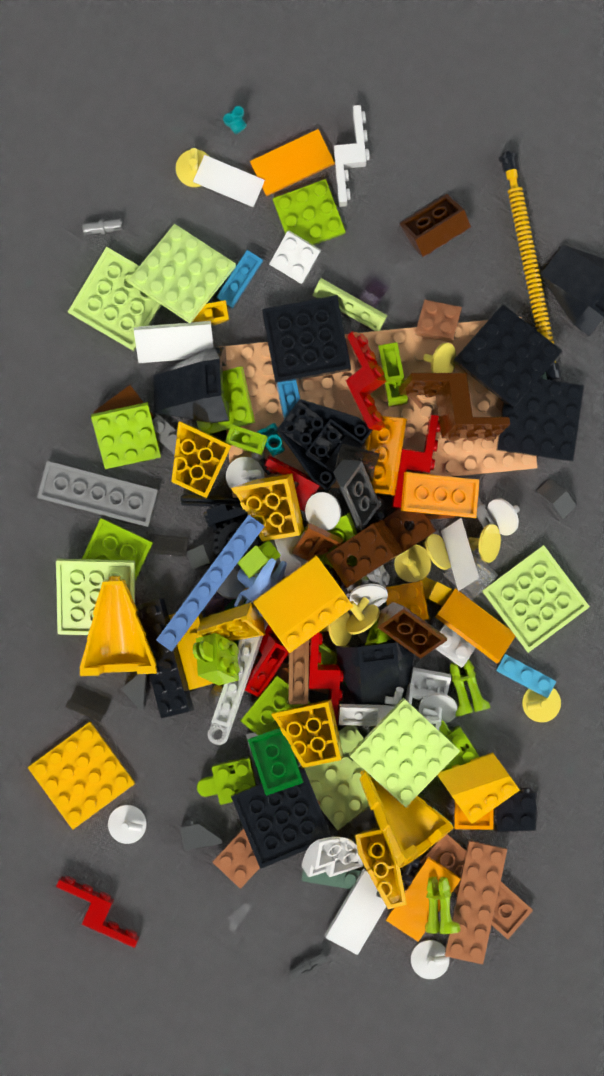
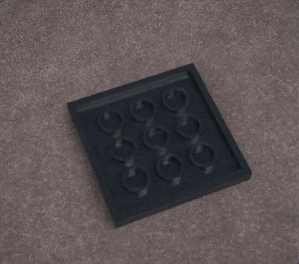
[262,295,351,384]
[453,304,563,409]
[496,379,584,462]
[231,766,332,869]

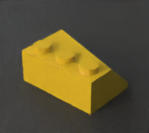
[171,421,231,498]
[231,474,304,541]
[197,602,265,641]
[271,699,344,768]
[437,753,520,824]

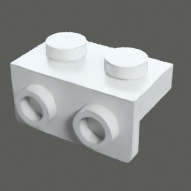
[410,667,451,700]

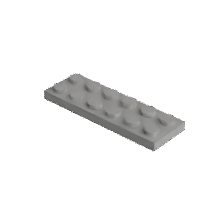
[37,461,159,527]

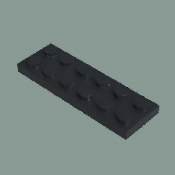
[136,598,194,718]

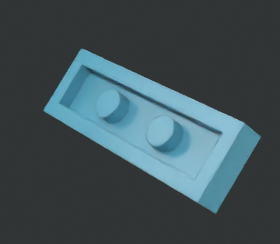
[496,654,557,698]

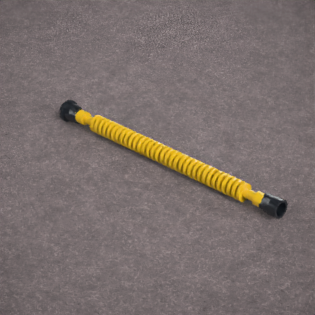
[499,151,561,380]

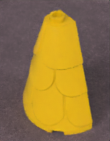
[80,576,157,676]
[360,770,454,868]

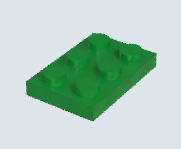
[248,728,303,796]

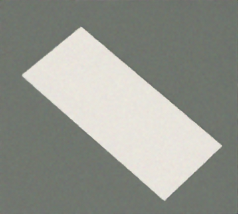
[193,155,265,207]
[441,518,479,591]

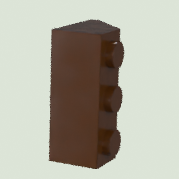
[399,194,471,257]
[377,602,447,659]

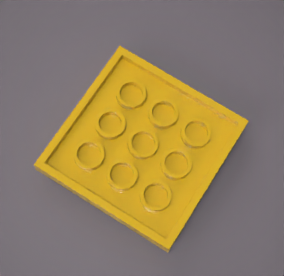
[28,721,135,830]

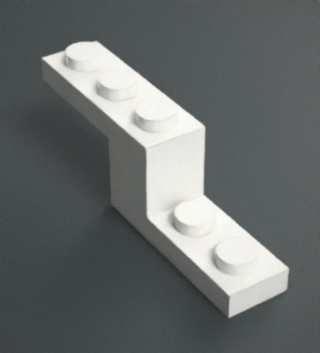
[334,105,369,207]
[338,704,440,730]

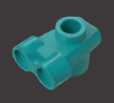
[223,106,247,134]
[257,423,285,457]

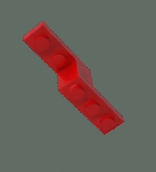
[345,331,386,431]
[392,415,440,509]
[265,455,320,512]
[245,625,289,697]
[308,632,343,725]
[56,876,140,948]

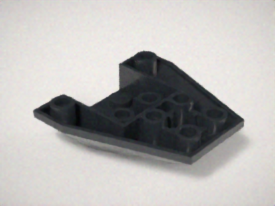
[540,245,604,337]
[153,346,230,423]
[277,399,373,491]
[336,640,414,705]

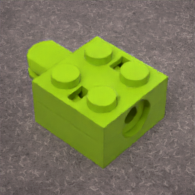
[193,633,240,685]
[439,720,479,771]
[197,756,256,805]

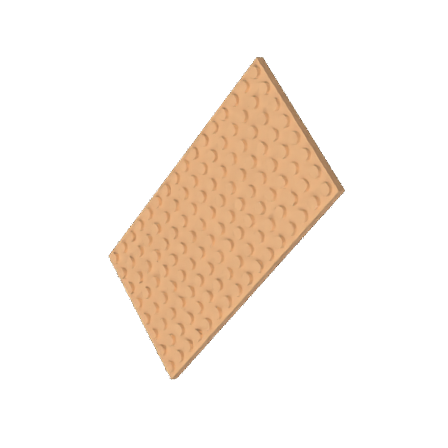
[222,317,537,498]

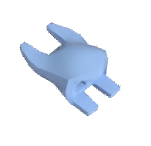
[234,558,287,617]

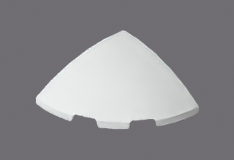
[302,837,363,877]

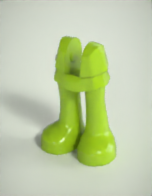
[450,659,491,717]
[425,877,461,934]

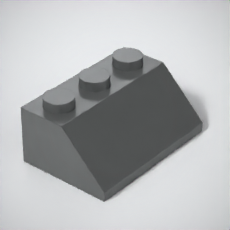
[333,460,380,531]

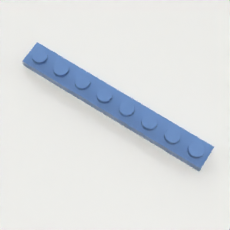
[156,515,265,652]

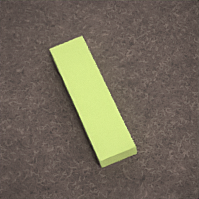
[312,278,388,331]

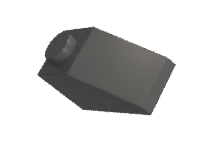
[180,819,223,850]

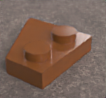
[292,523,343,561]

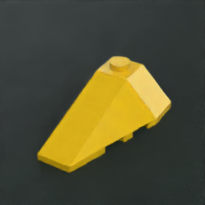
[355,827,407,909]

